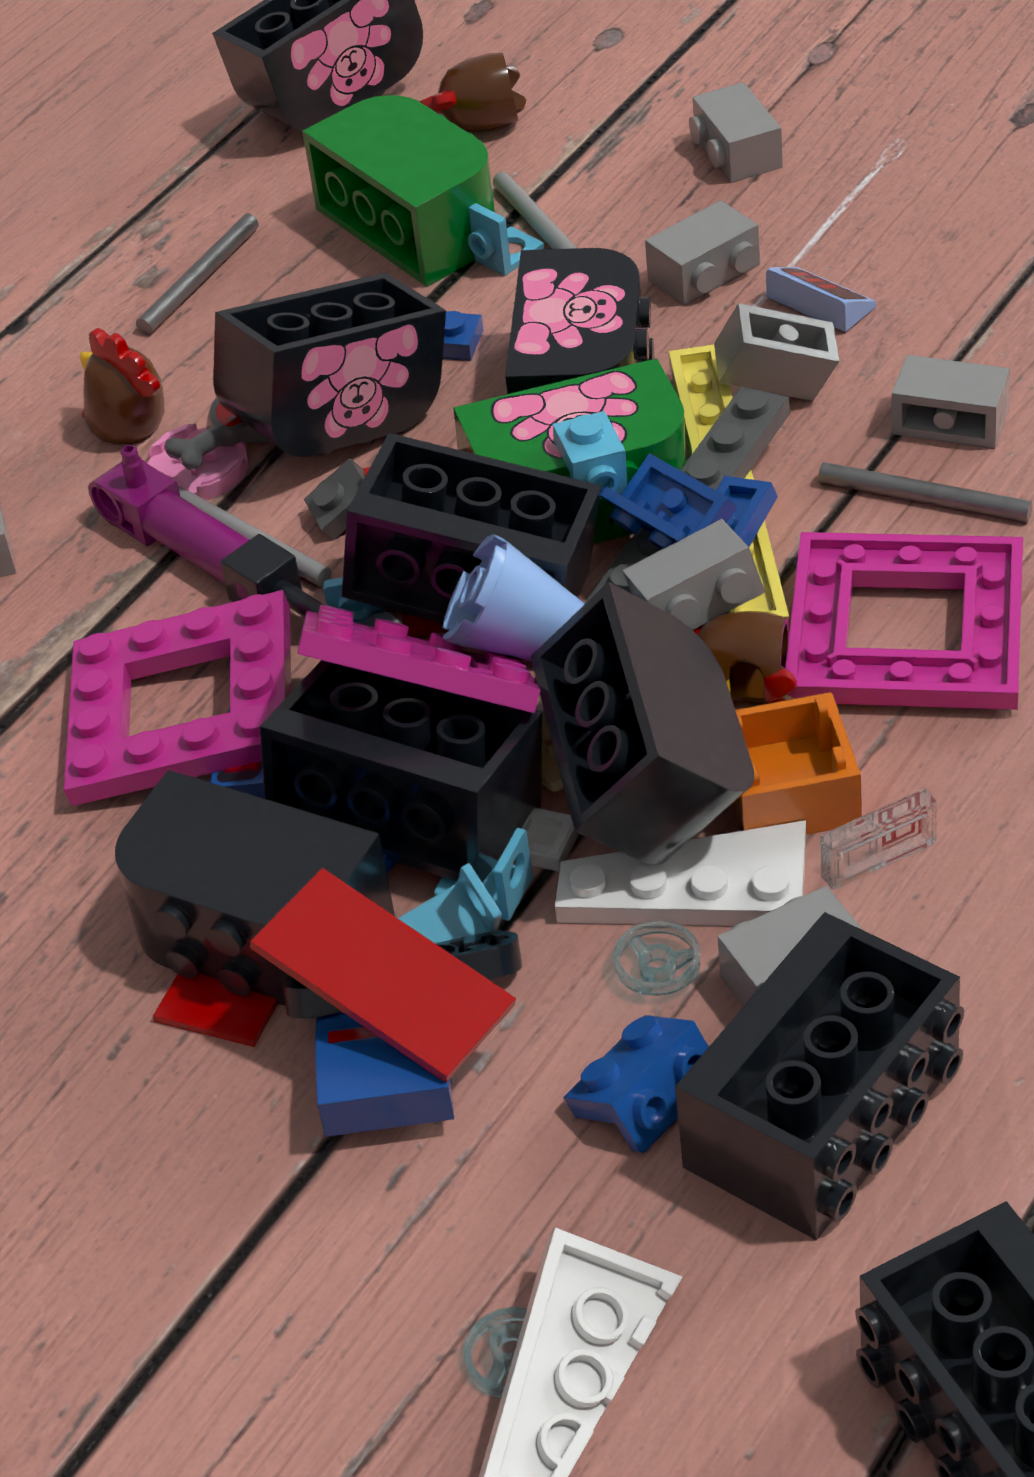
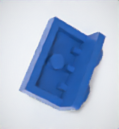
[600,453,737,550]
[563,1015,709,1153]

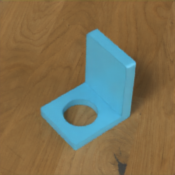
[468,203,544,276]
[434,828,533,921]
[398,863,502,943]

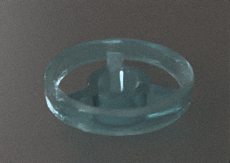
[613,921,701,996]
[463,1307,527,1398]

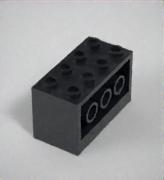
[342,433,602,623]
[260,660,542,882]
[675,912,964,1241]
[855,1201,1034,1477]

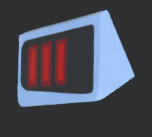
[766,267,876,332]

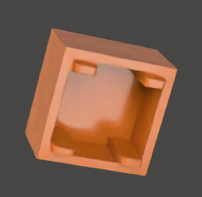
[732,692,862,835]

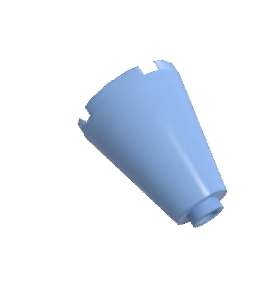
[443,534,585,661]

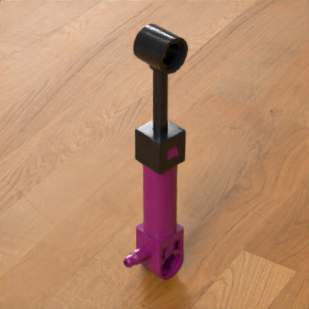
[88,445,410,637]

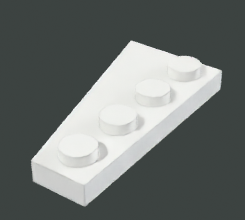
[555,820,806,926]
[479,1228,682,1477]

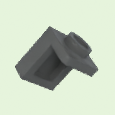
[304,458,365,540]

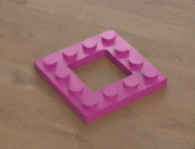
[785,532,1023,710]
[64,590,291,806]
[297,605,540,713]

